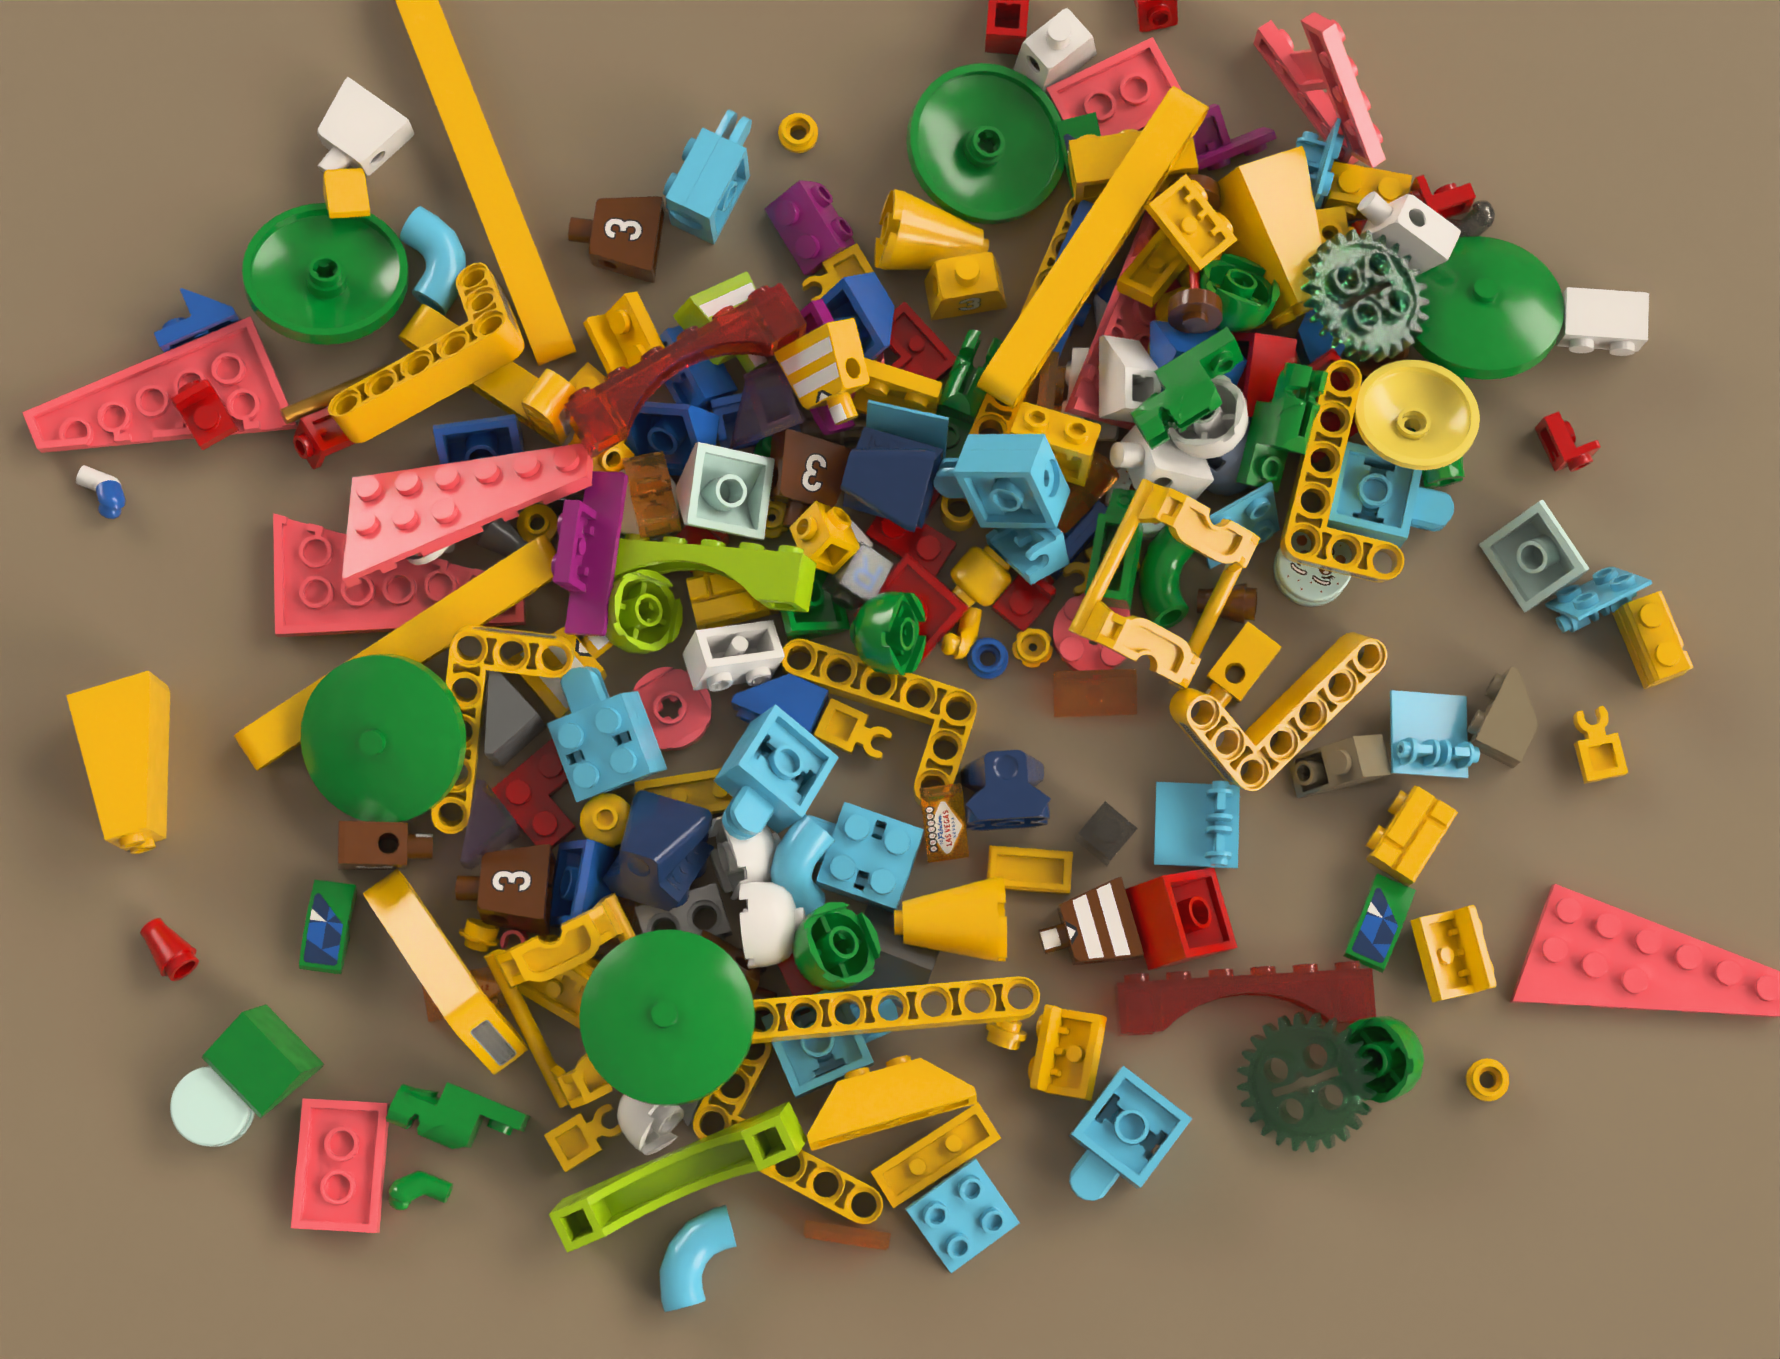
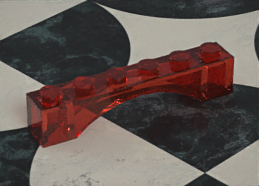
[564,282,807,459]
[1114,961,1376,1037]

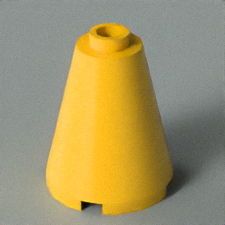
[874,189,989,270]
[894,877,1007,962]

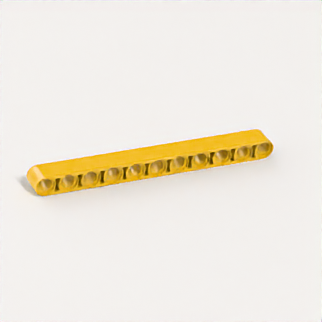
[395,0,577,366]

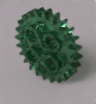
[1301,229,1429,362]
[1237,1011,1377,1152]

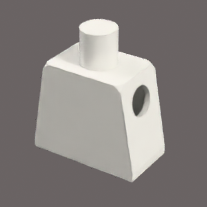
[1013,8,1097,92]
[317,77,415,176]
[1357,191,1461,286]
[1110,425,1214,500]

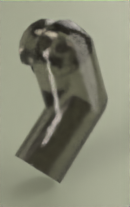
[1445,200,1495,237]

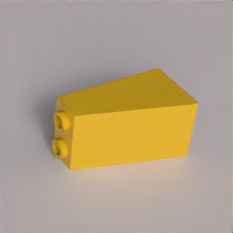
[1216,146,1330,330]
[66,670,170,854]

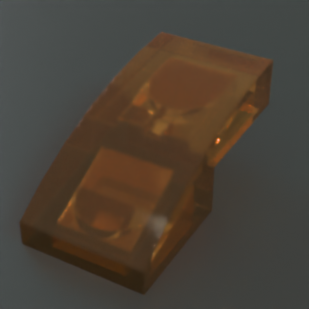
[622,451,681,538]

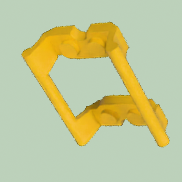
[1068,478,1260,689]
[484,893,636,1109]

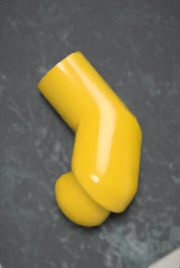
[941,607,982,659]

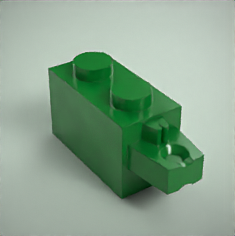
[1085,488,1144,610]

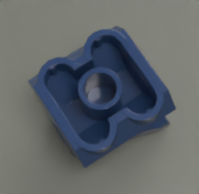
[841,426,944,532]
[961,750,1051,831]
[602,790,714,912]

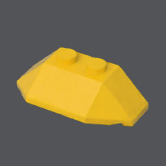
[807,1055,977,1151]

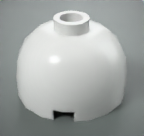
[1168,375,1249,459]
[708,816,781,900]
[739,882,806,968]
[617,1094,703,1155]

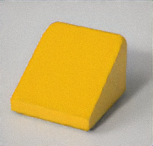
[323,168,370,219]

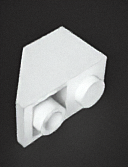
[1099,335,1161,423]

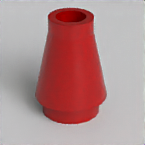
[140,918,199,981]

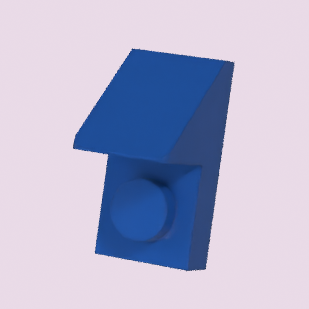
[154,288,241,352]

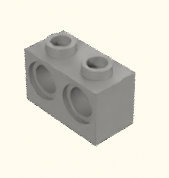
[635,883,733,941]

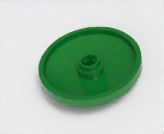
[906,63,1065,225]
[242,203,409,345]
[1398,236,1564,380]
[301,654,466,822]
[579,930,755,1106]

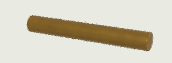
[280,362,393,424]

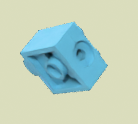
[663,109,752,245]
[934,434,1070,529]
[1327,442,1454,548]
[547,666,667,802]
[714,704,839,840]
[808,802,924,914]
[761,990,898,1099]
[1069,1066,1192,1201]

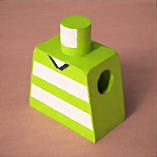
[673,271,768,375]

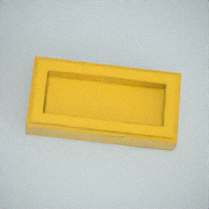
[987,845,1073,895]

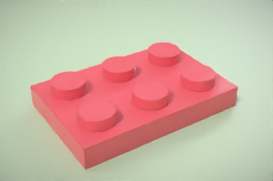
[1045,37,1182,136]
[291,1098,390,1233]

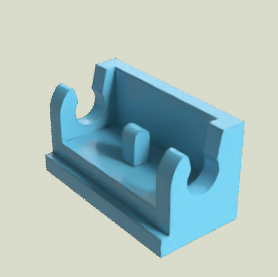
[986,528,1069,585]

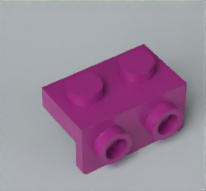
[764,180,856,276]

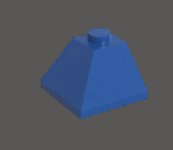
[821,272,894,360]

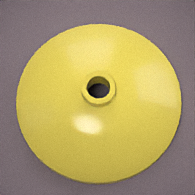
[1354,360,1480,470]

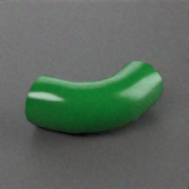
[1139,525,1196,629]

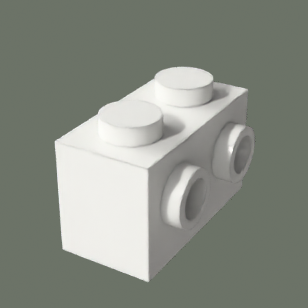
[1557,287,1649,356]
[682,620,785,692]

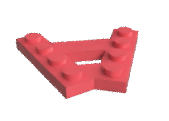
[1253,12,1386,168]

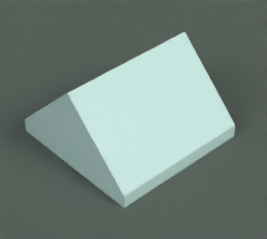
[675,442,775,540]
[1479,500,1589,613]

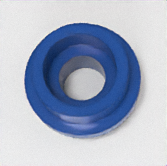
[967,638,1008,679]

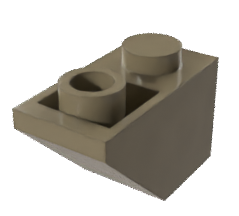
[1467,666,1539,768]
[1288,734,1392,798]

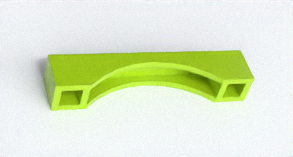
[614,533,816,613]
[549,1101,807,1253]

